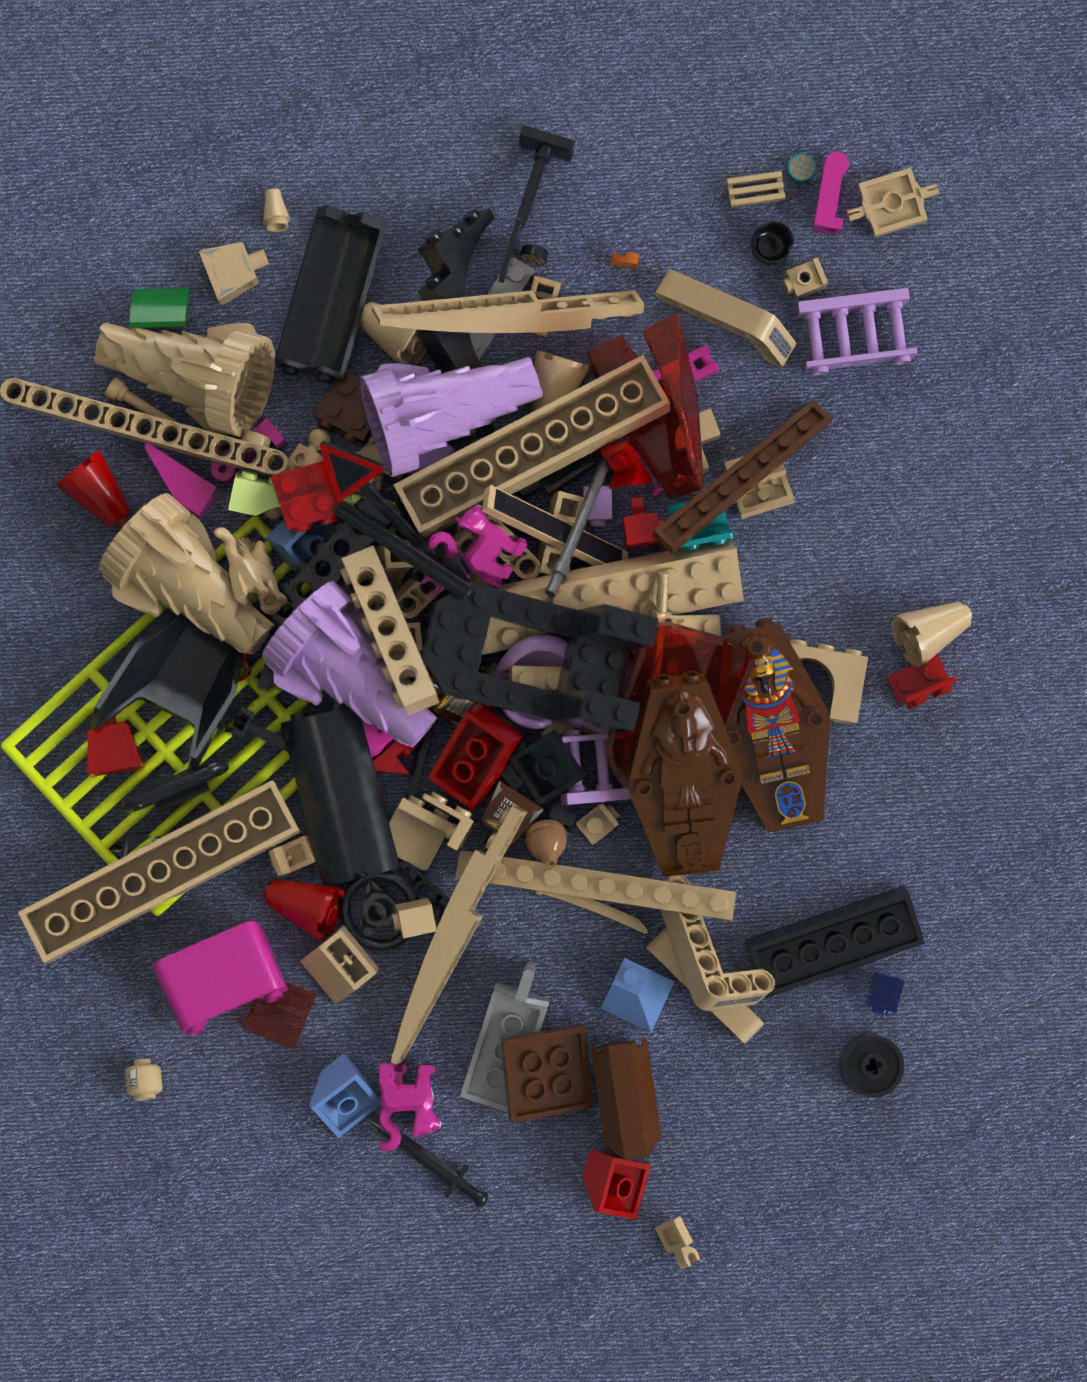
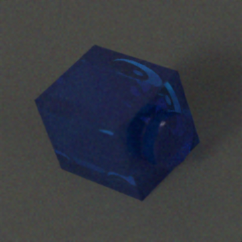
[866,972,905,1016]

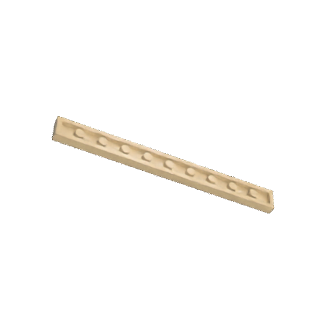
[455,850,736,921]

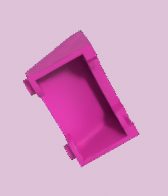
[152,921,288,1036]

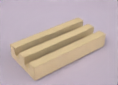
[726,171,786,208]

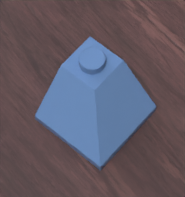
[600,958,675,1032]
[309,1054,381,1138]

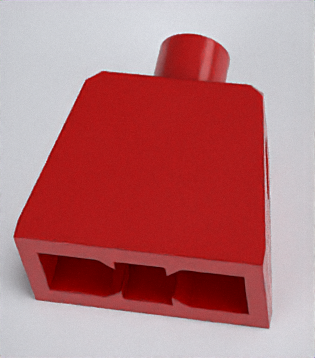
[88,716,145,777]

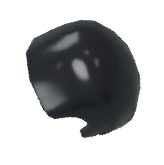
[750,220,794,265]

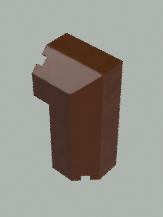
[591,1039,661,1160]

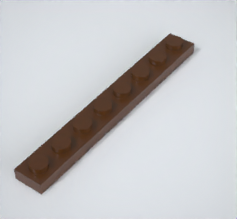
[653,400,833,554]

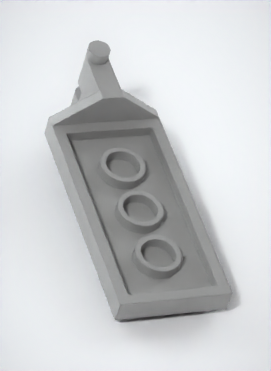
[460,961,550,1112]

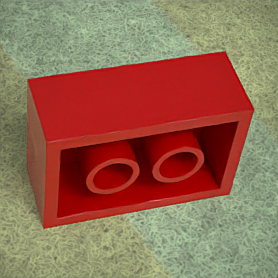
[428,703,524,810]

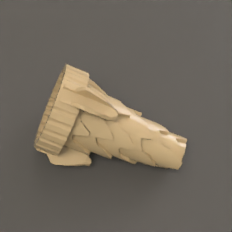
[94,323,275,437]
[99,493,275,654]

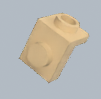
[269,835,317,876]

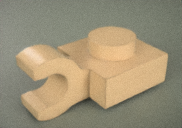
[655,1216,700,1269]

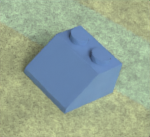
[265,520,348,584]

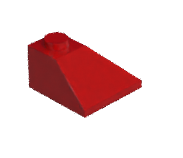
[582,1149,651,1220]

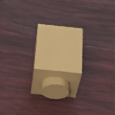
[392,898,437,938]

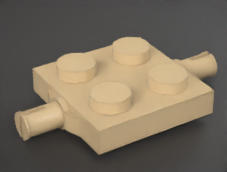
[846,168,939,238]

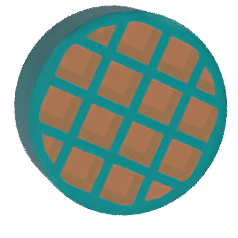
[787,154,816,183]

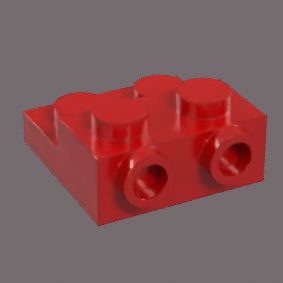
[271,460,339,534]

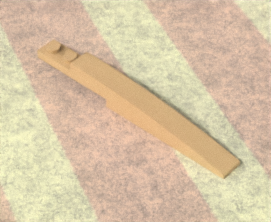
[372,290,644,333]
[391,806,527,1065]

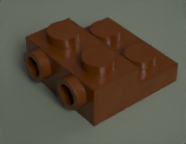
[314,372,371,444]

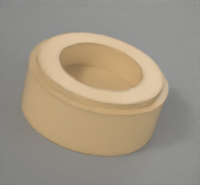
[241,430,271,447]

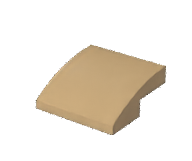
[724,456,794,519]

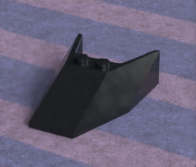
[90,613,243,772]

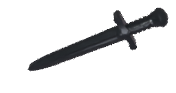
[369,1115,488,1207]

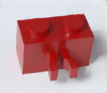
[622,497,664,552]

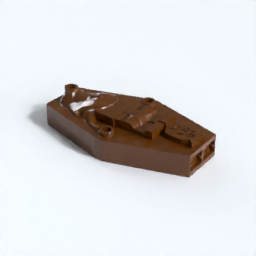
[625,671,742,877]

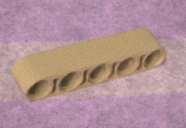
[646,928,764,1044]

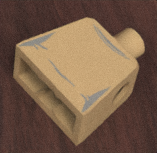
[199,242,269,305]

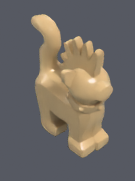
[214,527,288,616]

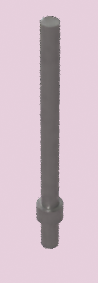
[545,456,610,597]

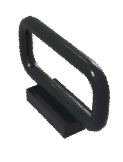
[122,759,229,813]

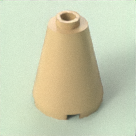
[359,302,427,365]
[532,350,589,412]
[891,602,972,667]

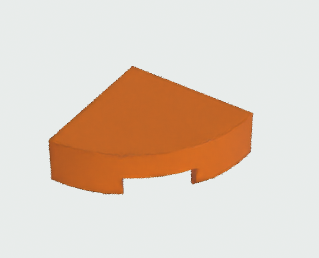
[610,252,639,270]

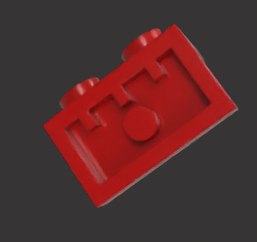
[886,654,957,710]

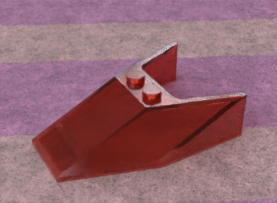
[586,313,704,499]

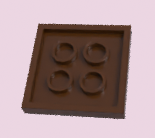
[500,1024,593,1123]

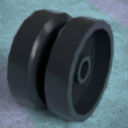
[839,1034,904,1097]

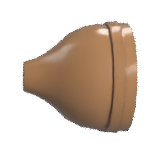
[524,820,567,867]

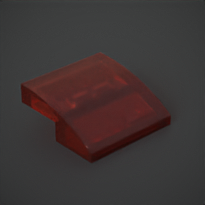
[243,981,317,1050]

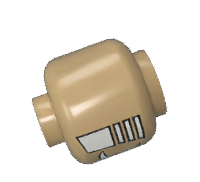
[124,1059,163,1101]

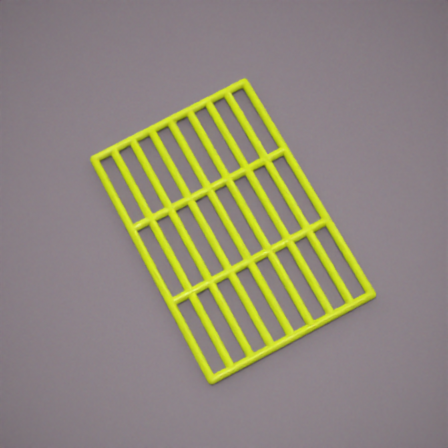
[1,516,411,916]

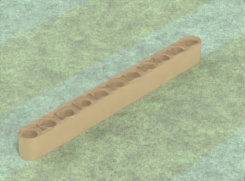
[0,378,292,477]

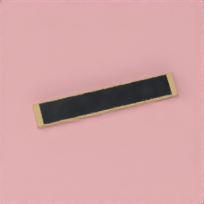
[482,485,628,566]

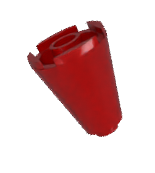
[56,450,131,528]
[263,879,345,942]

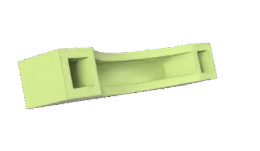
[228,470,400,535]

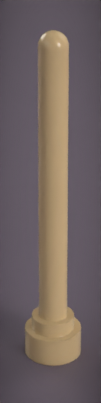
[105,377,224,456]

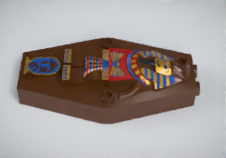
[718,618,830,833]

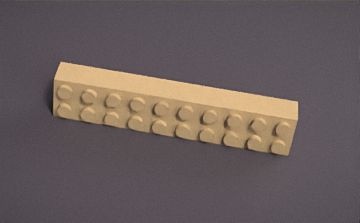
[393,355,670,538]
[482,539,744,655]
[18,780,301,964]

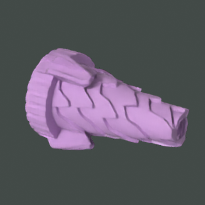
[360,357,543,477]
[262,581,438,747]

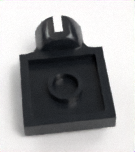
[517,454,596,499]

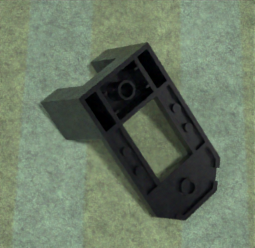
[421,582,659,734]

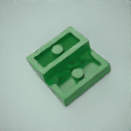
[129,288,190,328]

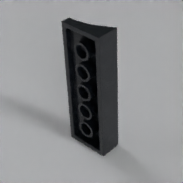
[745,885,925,998]

